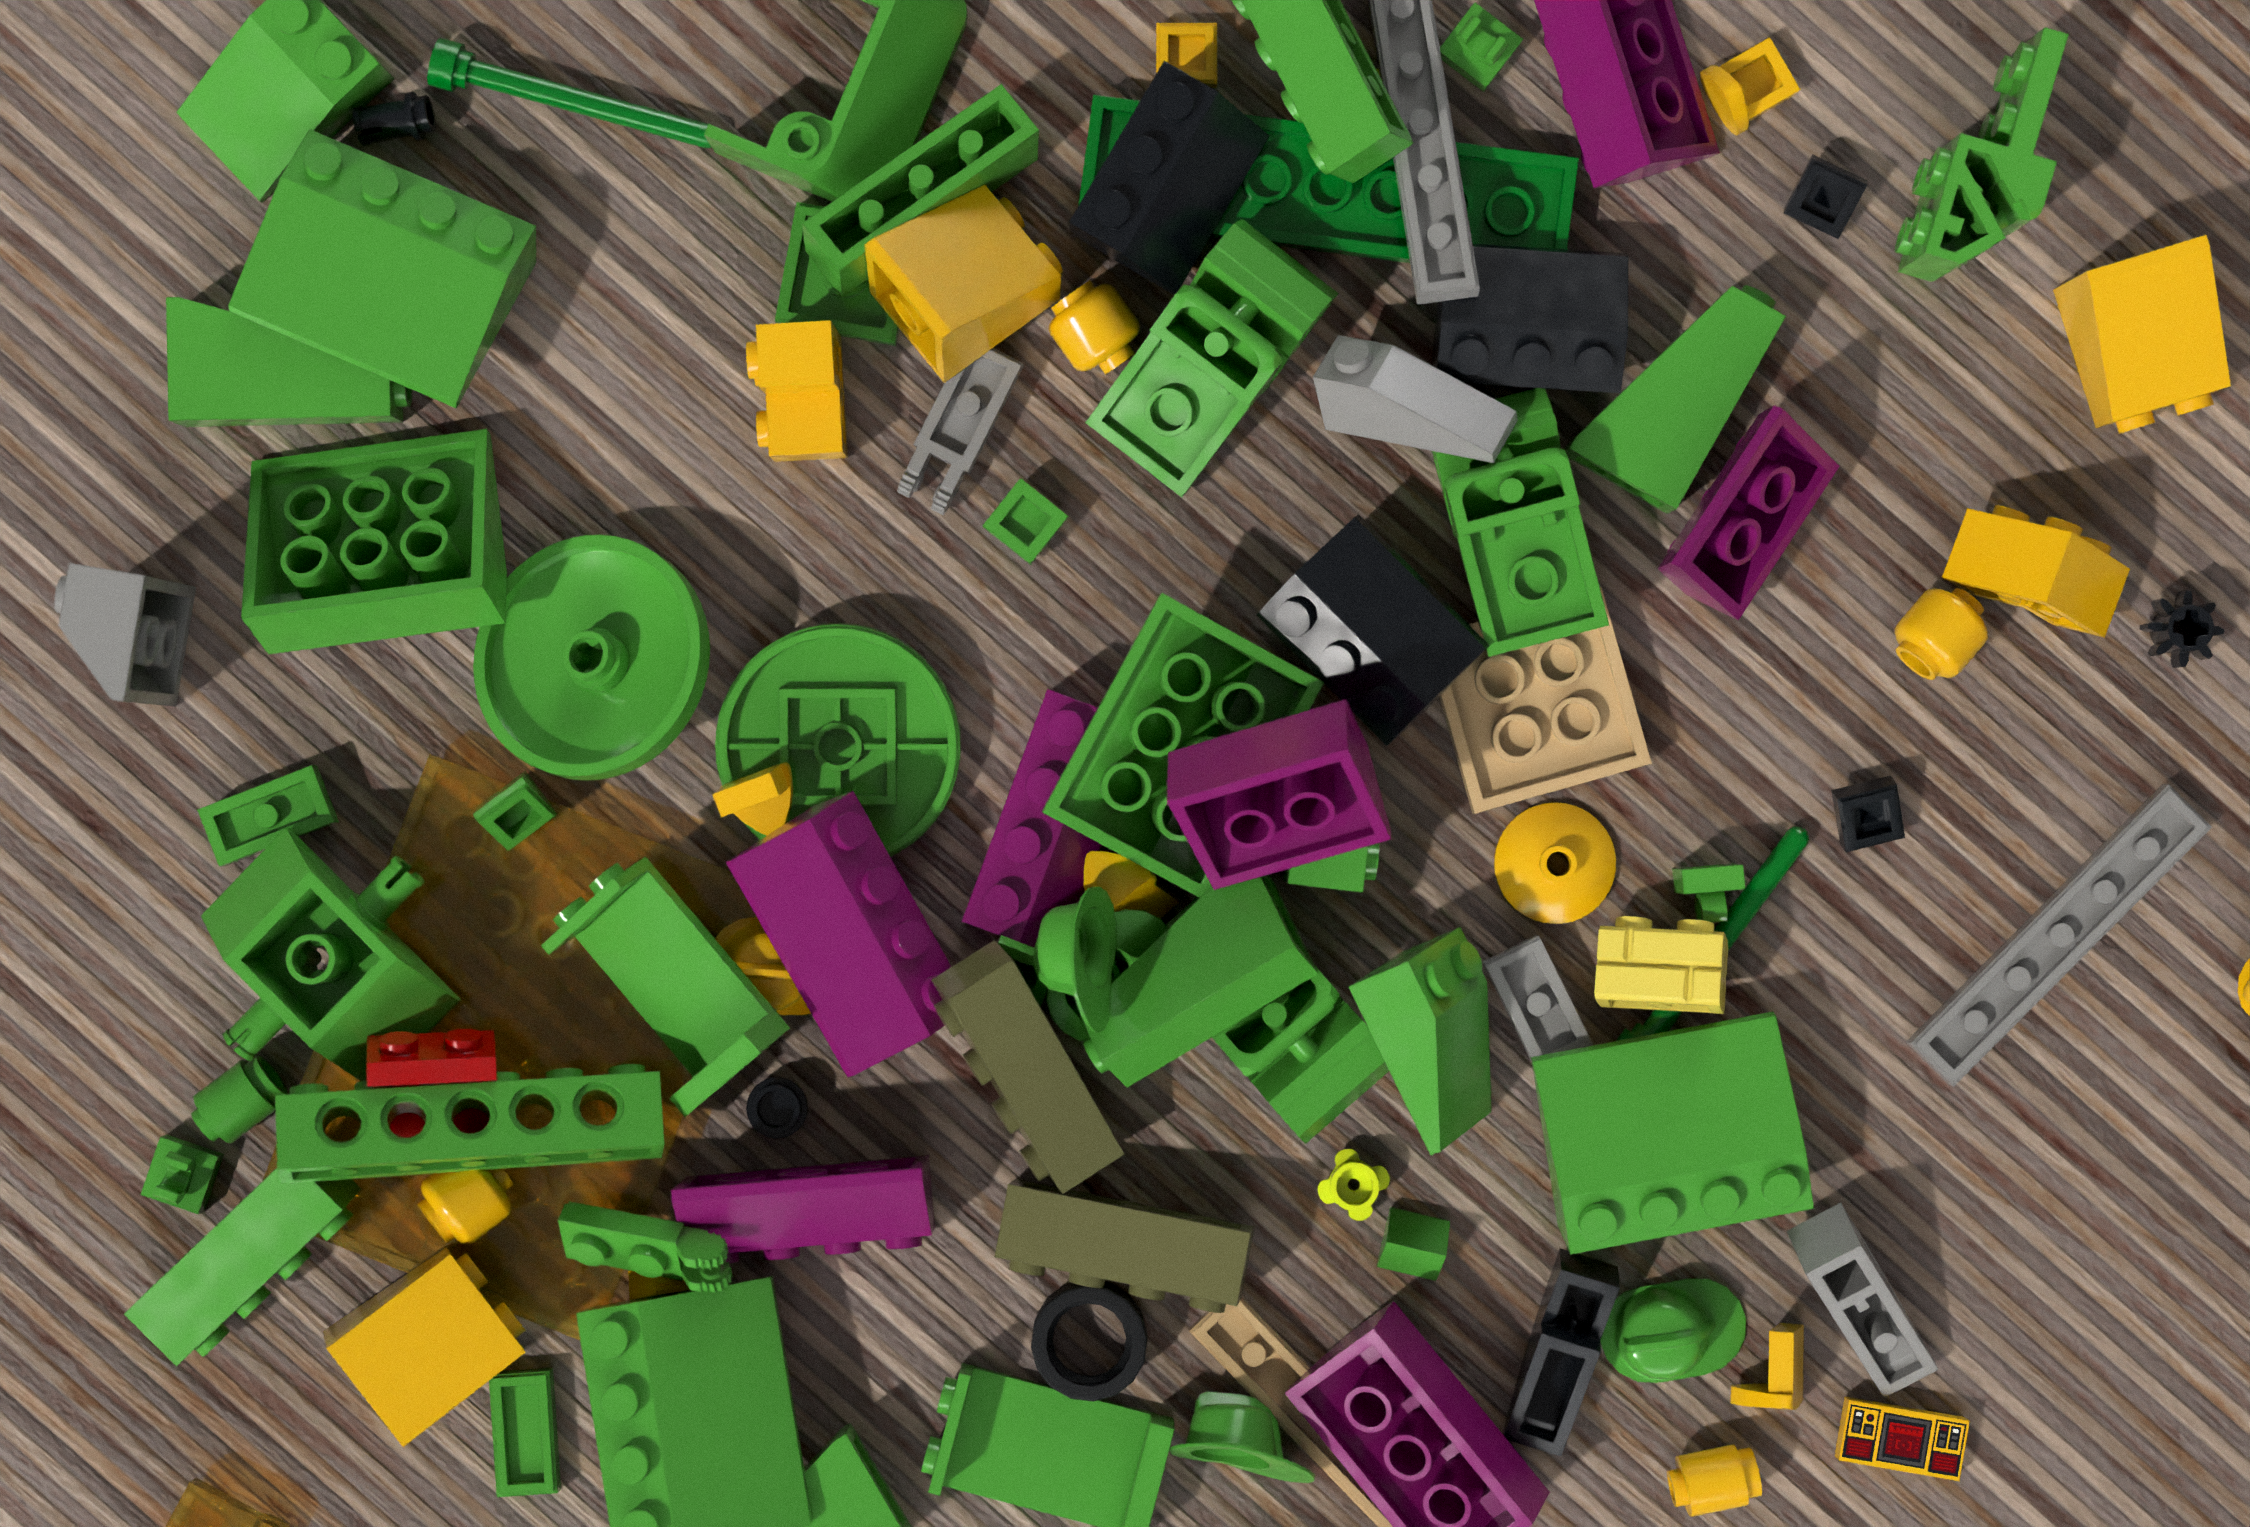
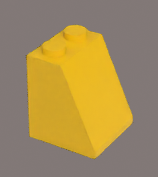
[865,185,1063,383]
[2053,235,2231,434]
[323,1247,526,1447]

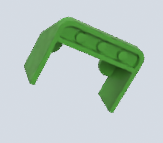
[704,0,968,202]

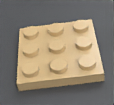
[1439,587,1652,814]

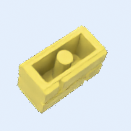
[1594,916,1728,1014]

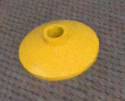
[1494,802,1616,924]

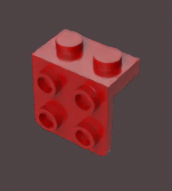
[366,1028,497,1138]

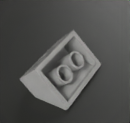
[54,563,196,707]

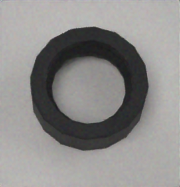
[1031,1281,1148,1402]

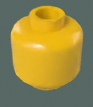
[1049,280,1140,375]
[1895,588,1988,680]
[417,1169,514,1244]

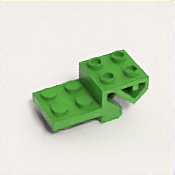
[1895,27,2069,282]
[1085,219,1339,497]
[1432,388,1609,657]
[1166,897,1389,1144]

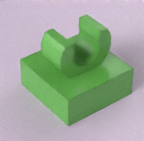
[1440,2,1523,92]
[1672,863,1745,922]
[140,1135,224,1214]

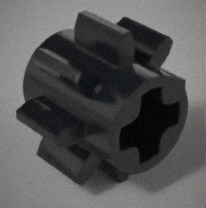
[2139,590,2224,668]

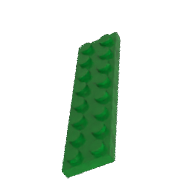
[1079,95,1579,263]

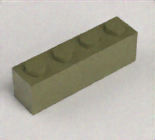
[932,940,1125,1194]
[994,1178,1255,1313]

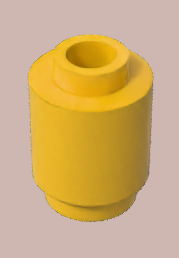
[1667,1444,1762,1517]

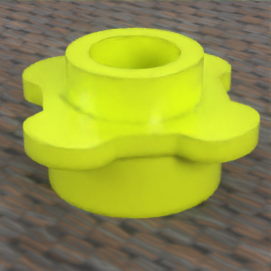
[1317,1148,1390,1221]

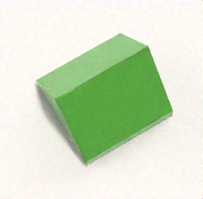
[473,770,557,851]
[1376,1206,1450,1281]

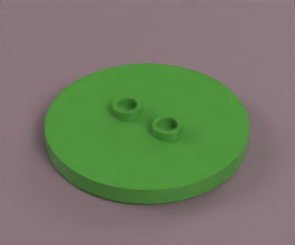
[715,623,961,857]

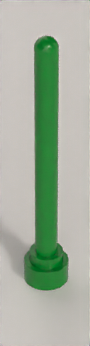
[427,38,711,148]
[1616,826,1809,1041]

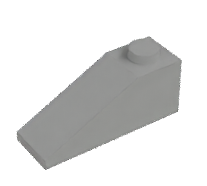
[1313,335,1518,463]
[1787,1202,1939,1398]

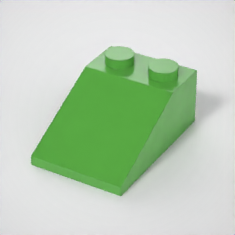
[176,0,395,203]
[1348,927,1492,1156]

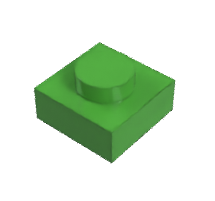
[982,478,1069,565]

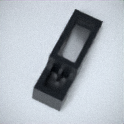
[1503,1248,1620,1457]

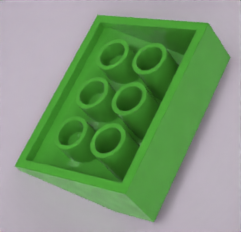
[228,129,536,409]
[241,429,507,654]
[1041,593,1324,898]
[1531,1011,1814,1255]
[576,1276,813,1527]

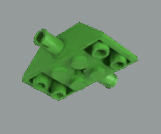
[201,828,461,1081]

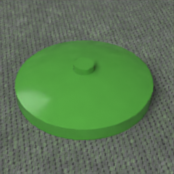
[473,535,710,781]

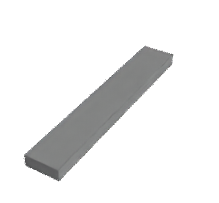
[1368,0,1480,305]
[1906,784,2212,1087]

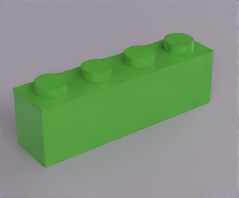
[1232,0,1414,183]
[802,84,1039,297]
[124,1168,361,1366]

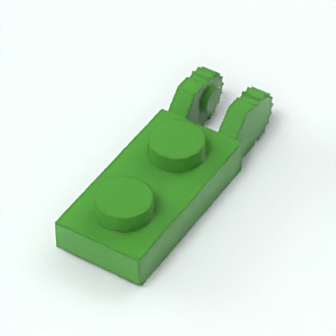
[558,1201,732,1294]

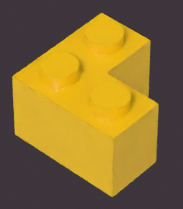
[746,320,848,462]
[1942,505,2130,638]

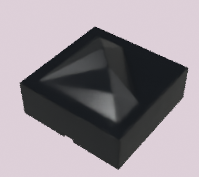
[1783,154,1868,239]
[1831,775,1905,852]

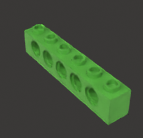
[275,1064,665,1184]

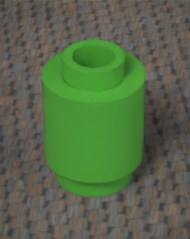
[191,1055,288,1144]

